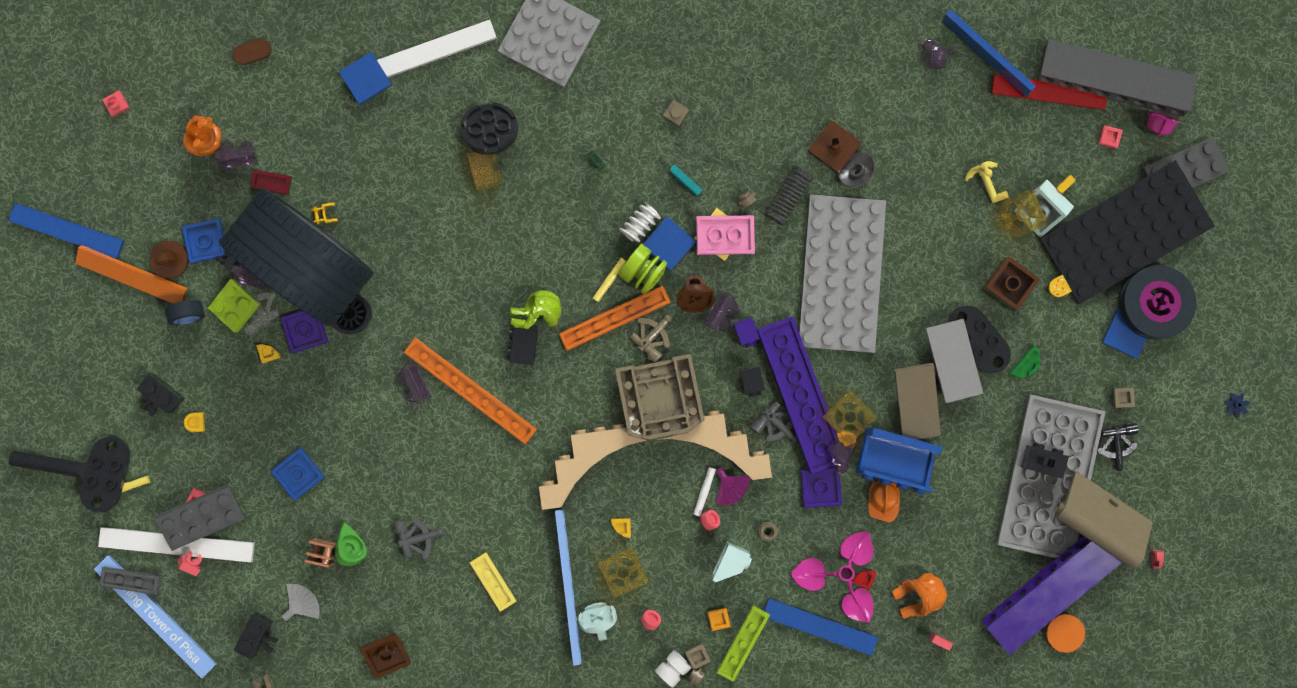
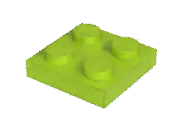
[208,279,261,333]

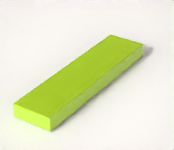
[716,605,770,682]

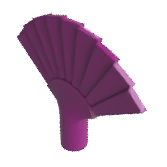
[715,467,749,505]

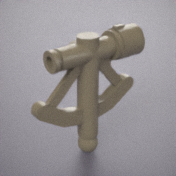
[630,315,672,363]

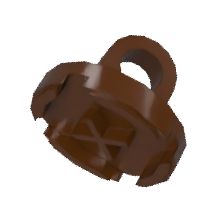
[150,241,189,279]
[677,275,715,313]

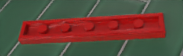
[991,74,1107,110]

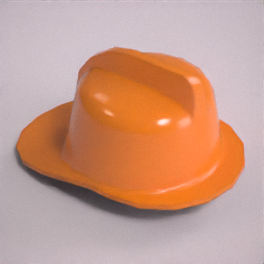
[868,481,900,523]

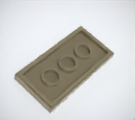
[894,363,941,440]

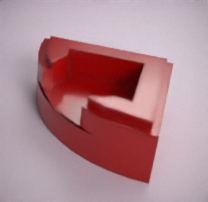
[852,570,877,590]

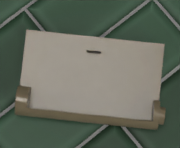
[1054,471,1153,569]

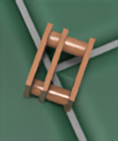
[304,538,336,567]

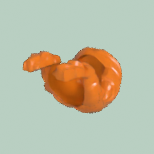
[183,115,221,156]
[892,573,947,619]

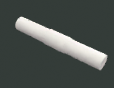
[693,467,716,516]

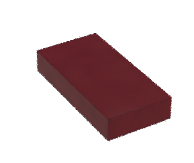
[250,170,292,195]

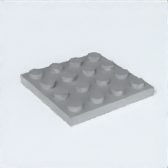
[498,0,601,88]

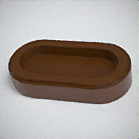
[233,39,271,65]

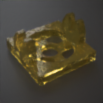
[997,189,1048,239]
[822,390,877,444]
[598,546,649,598]

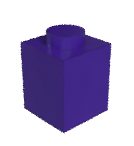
[733,317,760,348]

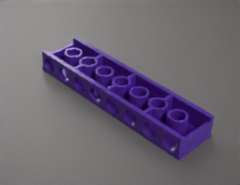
[981,536,1122,655]

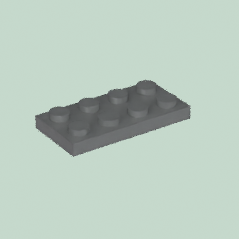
[1142,137,1229,188]
[155,484,245,551]

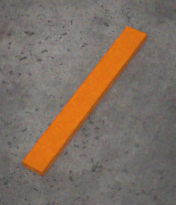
[403,337,537,445]

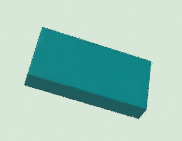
[670,165,703,197]

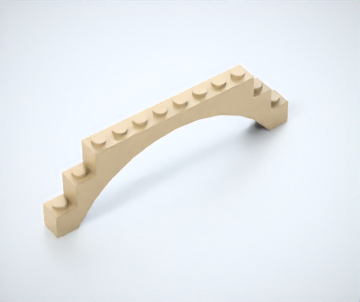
[539,410,772,510]

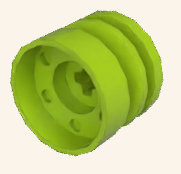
[618,243,668,295]

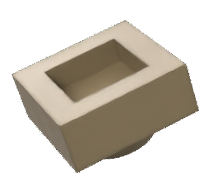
[663,100,689,127]
[1112,388,1135,408]
[685,643,711,670]

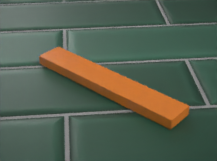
[75,245,187,304]
[559,285,671,351]

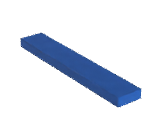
[942,10,1036,97]
[9,203,125,259]
[764,598,878,656]

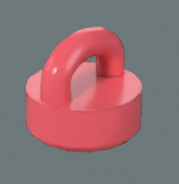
[700,510,720,531]
[640,610,661,630]

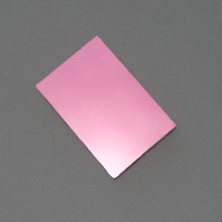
[696,215,755,255]

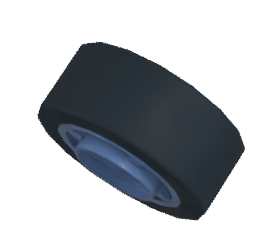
[165,300,205,325]

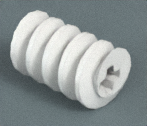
[619,202,661,243]

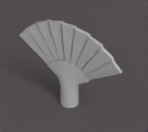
[282,584,320,621]

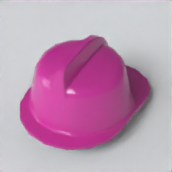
[1147,111,1182,137]

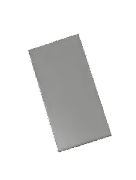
[925,319,983,403]

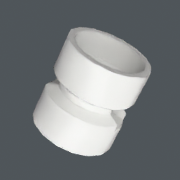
[655,650,692,688]

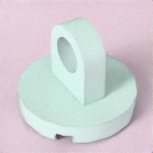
[578,602,617,641]

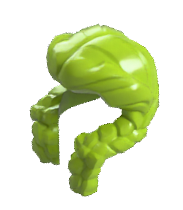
[510,290,562,329]

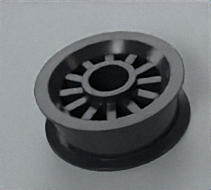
[332,294,372,334]

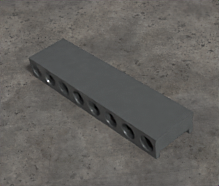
[1037,39,1198,117]

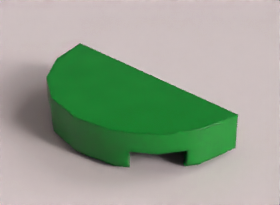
[1008,345,1040,378]

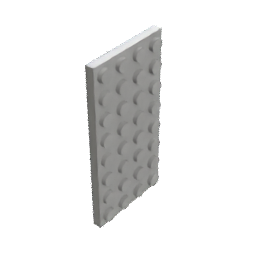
[799,195,886,353]
[996,394,1106,560]

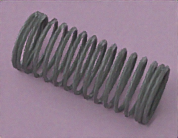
[764,165,814,226]

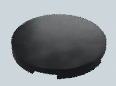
[461,103,518,155]

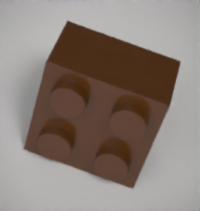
[982,256,1040,312]

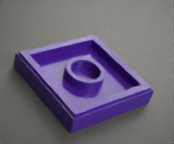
[280,311,329,354]
[800,467,842,508]

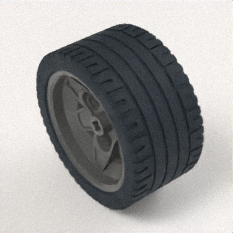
[219,188,374,326]

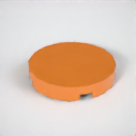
[1046,614,1085,653]

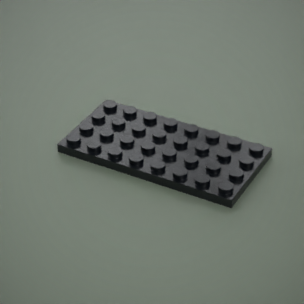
[1040,160,1215,304]

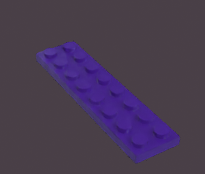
[757,316,847,474]

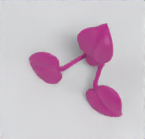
[791,532,873,623]

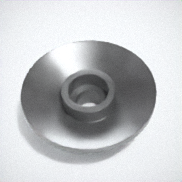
[838,152,875,187]

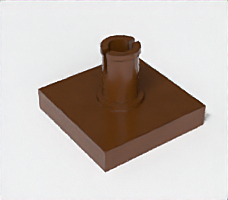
[808,120,862,174]

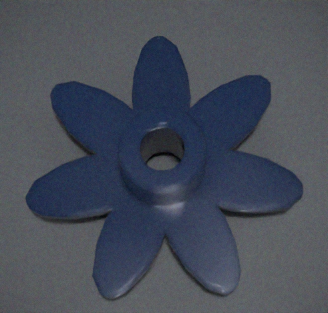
[1225,393,1250,418]

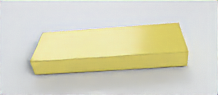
[470,552,517,612]

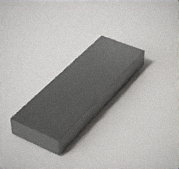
[99,566,162,595]

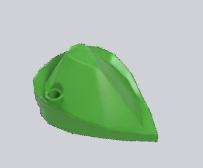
[335,522,367,566]

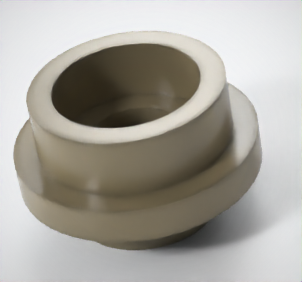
[738,191,756,208]
[758,522,778,541]
[688,668,705,687]

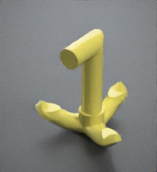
[965,161,1008,203]

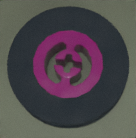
[1118,265,1196,340]

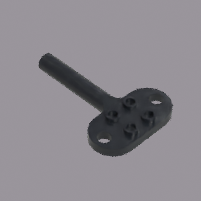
[934,306,1011,384]
[9,436,131,513]

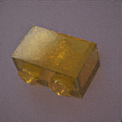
[467,152,503,193]

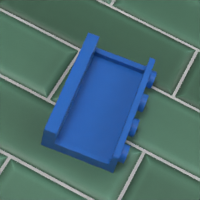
[855,428,943,495]

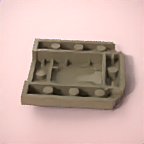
[615,354,704,441]

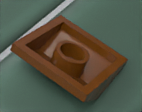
[359,633,411,678]

